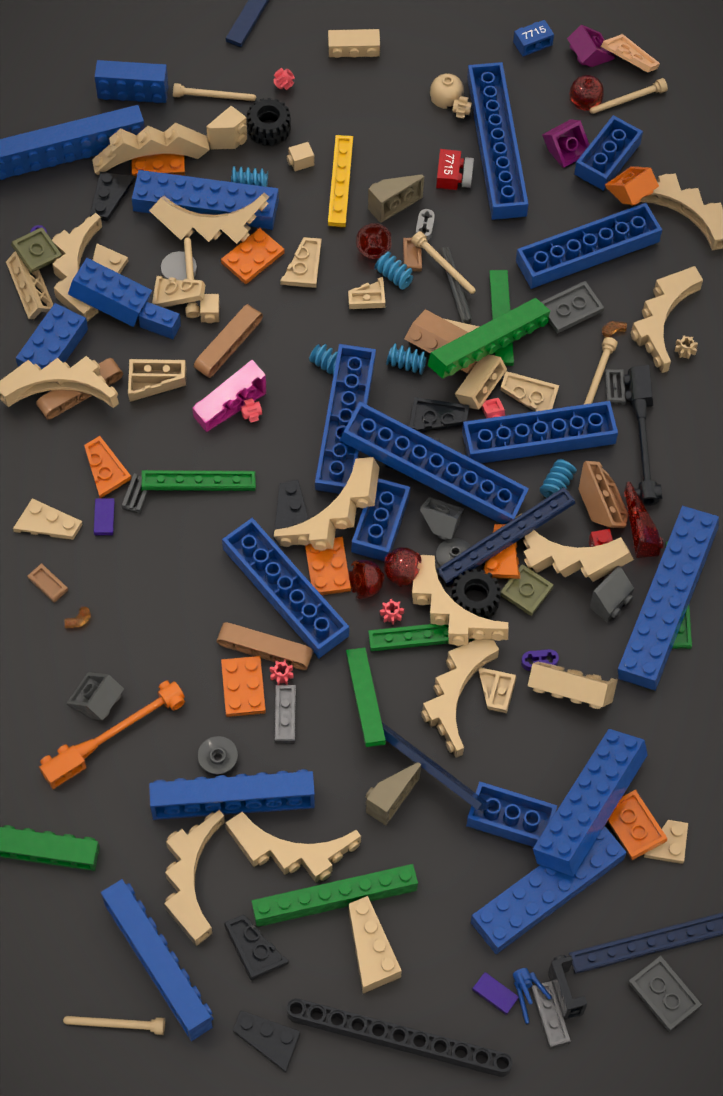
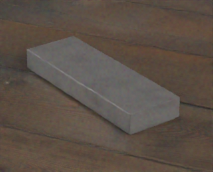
[275,685,296,743]
[531,981,571,1048]

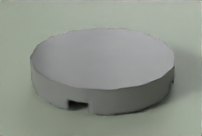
[161,251,197,280]

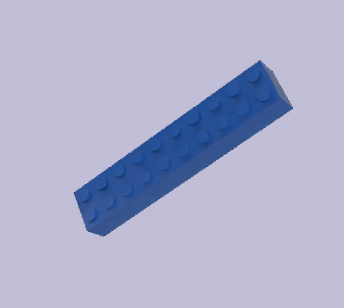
[467,62,528,220]
[0,105,145,180]
[339,401,529,524]
[618,506,719,691]

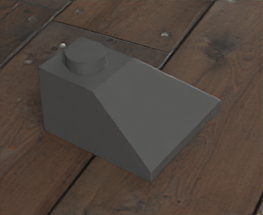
[420,497,465,540]

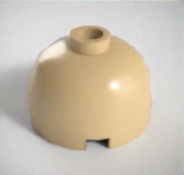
[430,73,464,109]

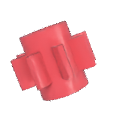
[273,68,295,90]
[240,398,262,423]
[380,599,404,625]
[270,660,294,685]

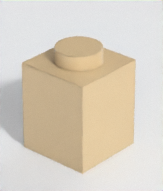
[286,142,314,171]
[200,294,220,323]

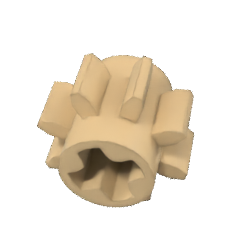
[452,96,472,119]
[675,335,698,359]

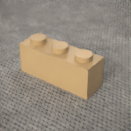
[328,29,380,58]
[455,355,507,410]

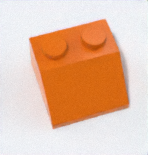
[605,167,659,206]

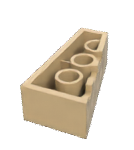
[528,661,618,709]
[349,896,402,994]

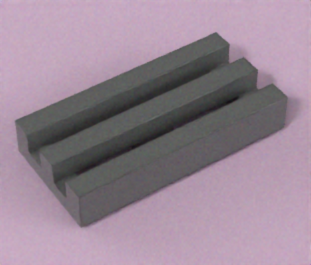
[605,369,626,405]
[122,473,149,513]

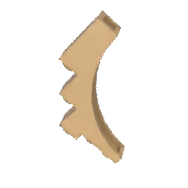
[92,123,210,175]
[640,173,723,250]
[149,193,269,244]
[52,213,102,322]
[630,266,703,373]
[0,356,119,408]
[274,457,379,551]
[515,513,634,582]
[412,555,509,646]
[421,639,499,758]
[164,810,225,946]
[226,811,361,883]

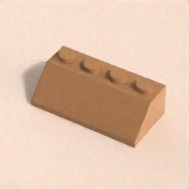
[404,309,478,374]

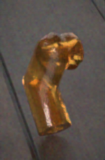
[602,321,627,337]
[64,607,91,628]

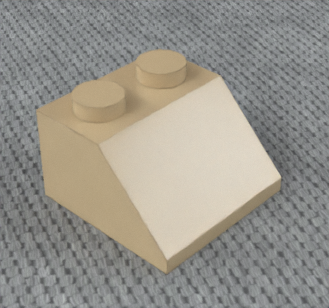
[206,106,247,149]

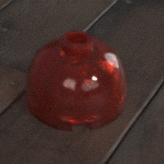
[569,75,604,110]
[356,223,392,259]
[384,548,422,587]
[349,560,385,599]

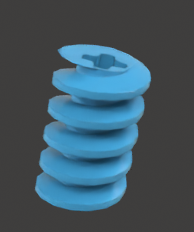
[231,166,268,187]
[375,252,414,290]
[386,343,427,375]
[309,344,338,376]
[540,459,577,498]

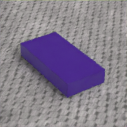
[94,498,115,535]
[472,972,519,1015]

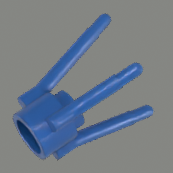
[512,968,552,1024]

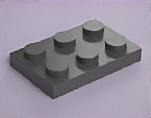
[541,281,604,334]
[628,956,702,1032]

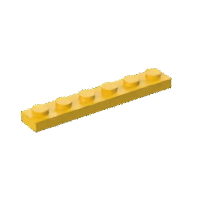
[328,135,353,227]

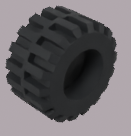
[247,98,291,146]
[451,569,501,619]

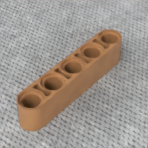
[194,304,263,378]
[36,358,123,419]
[216,622,313,670]

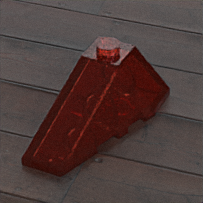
[624,482,663,558]

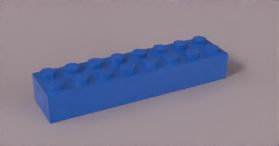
[132,170,279,230]
[516,203,662,289]
[315,344,376,494]
[462,401,618,463]
[222,518,349,658]
[533,729,648,876]
[149,769,315,820]
[470,826,627,954]
[101,879,213,1041]

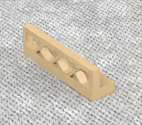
[6,251,53,319]

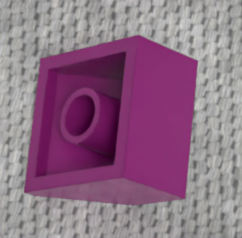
[567,24,615,67]
[542,119,589,168]

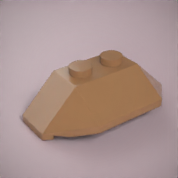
[579,461,628,528]

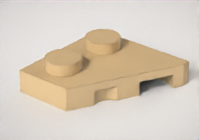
[348,277,385,309]
[479,667,517,713]
[644,820,688,864]

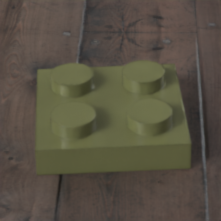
[11,227,62,273]
[500,564,554,616]

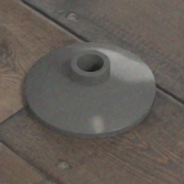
[436,538,471,566]
[198,736,238,775]

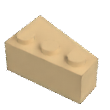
[128,359,187,402]

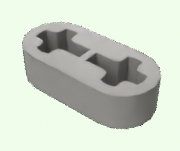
[462,157,474,188]
[416,209,435,240]

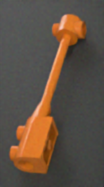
[39,680,185,789]

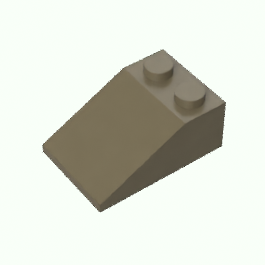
[368,174,424,223]
[365,762,421,825]

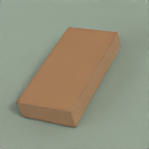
[403,238,422,271]
[27,563,68,603]

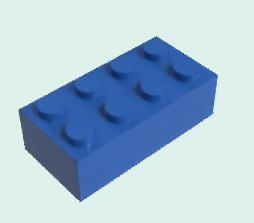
[95,60,169,103]
[574,115,643,191]
[68,258,152,327]
[16,303,88,370]
[351,478,410,562]
[466,781,557,847]

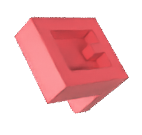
[481,398,505,419]

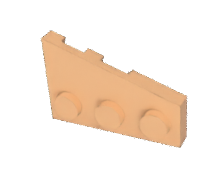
[601,34,660,72]

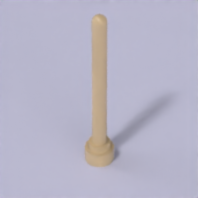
[589,78,668,114]
[173,83,256,101]
[411,231,476,294]
[184,238,200,318]
[584,337,618,404]
[63,1016,165,1035]

